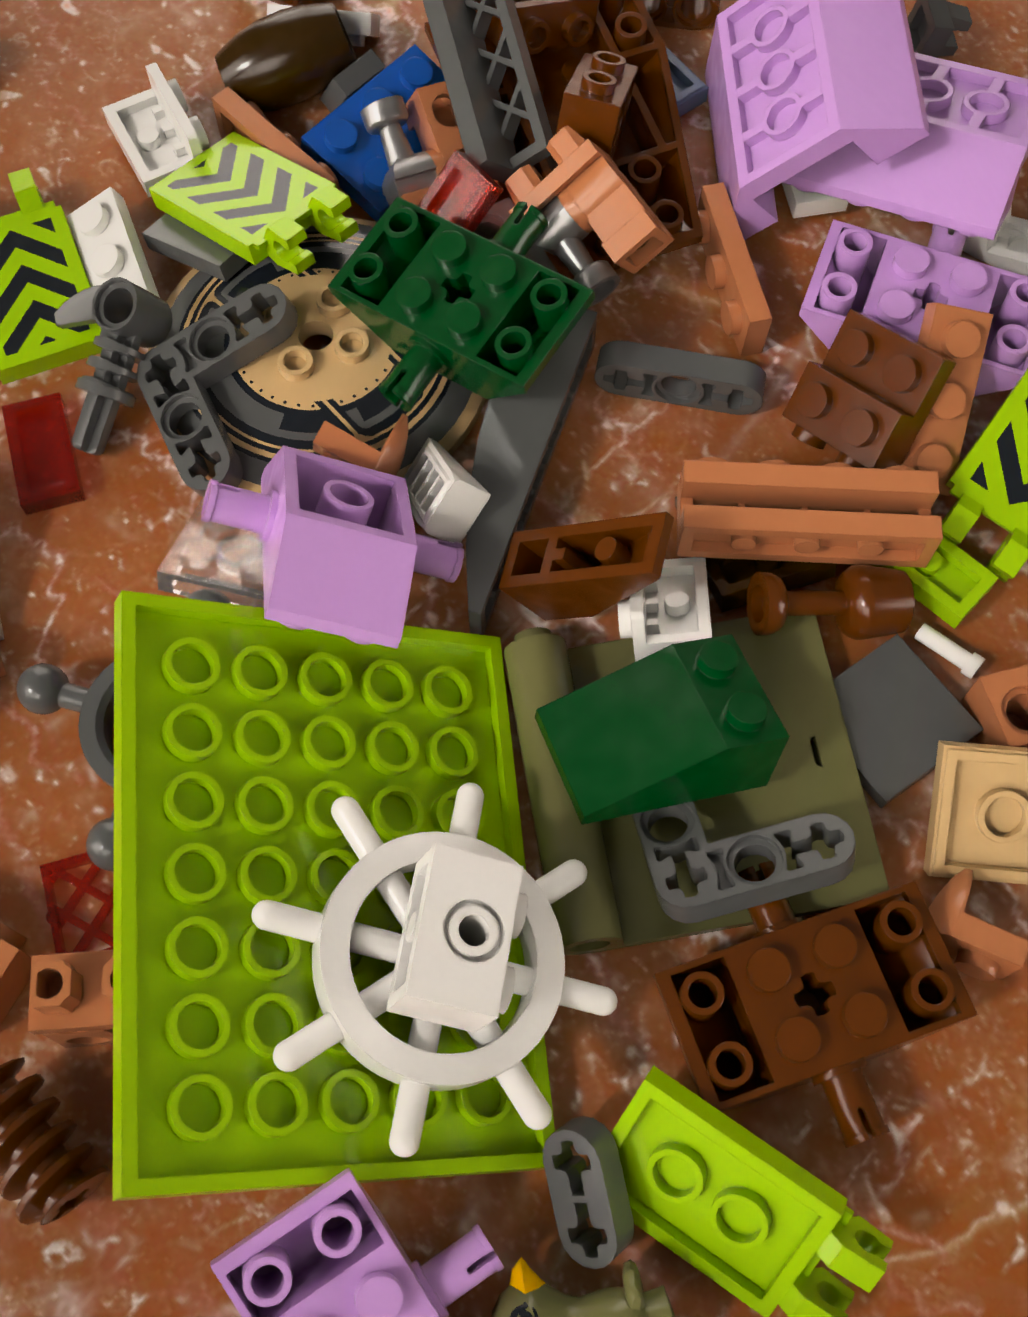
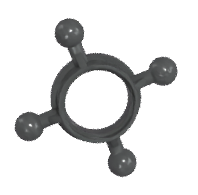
[16,584,235,871]

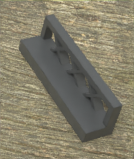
[423,0,553,184]

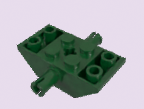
[328,196,596,412]

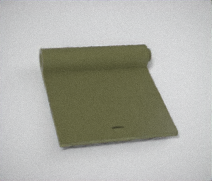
[504,616,889,955]

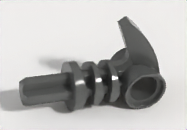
[54,277,172,456]

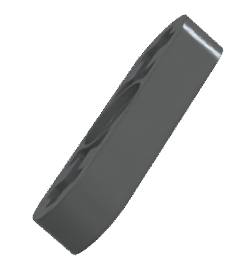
[594,340,766,415]

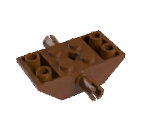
[653,861,978,1148]

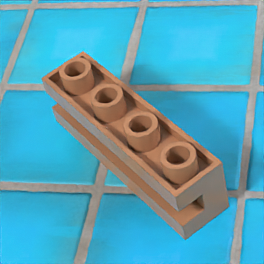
[677,457,943,568]

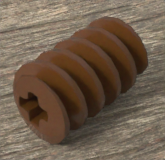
[0,1057,110,1225]

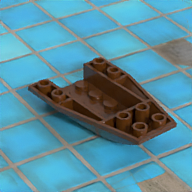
[424,0,703,270]

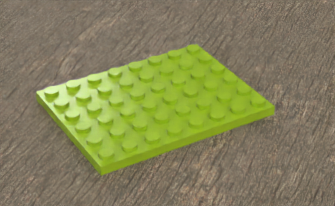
[113,590,555,1201]

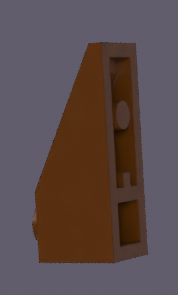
[499,511,674,620]

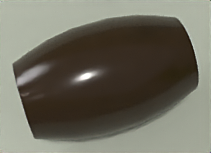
[215,2,357,112]

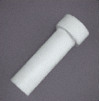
[914,623,986,679]

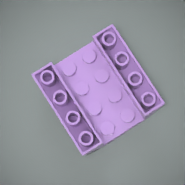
[705,0,930,240]
[782,52,1028,240]

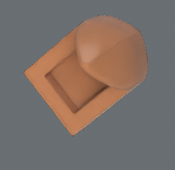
[313,413,409,476]
[928,868,1028,981]

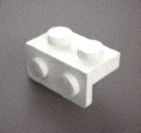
[102,62,210,198]
[618,557,712,662]

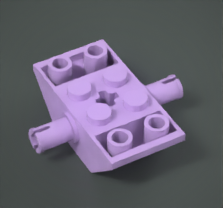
[799,219,1028,397]
[201,445,464,649]
[210,1167,504,1317]

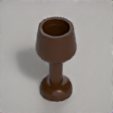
[747,565,915,640]

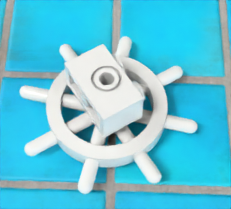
[251,783,618,1158]

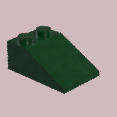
[535,634,790,825]

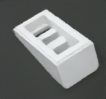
[404,437,491,543]

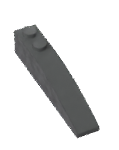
[466,309,597,635]

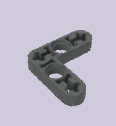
[136,284,298,497]
[631,801,856,923]

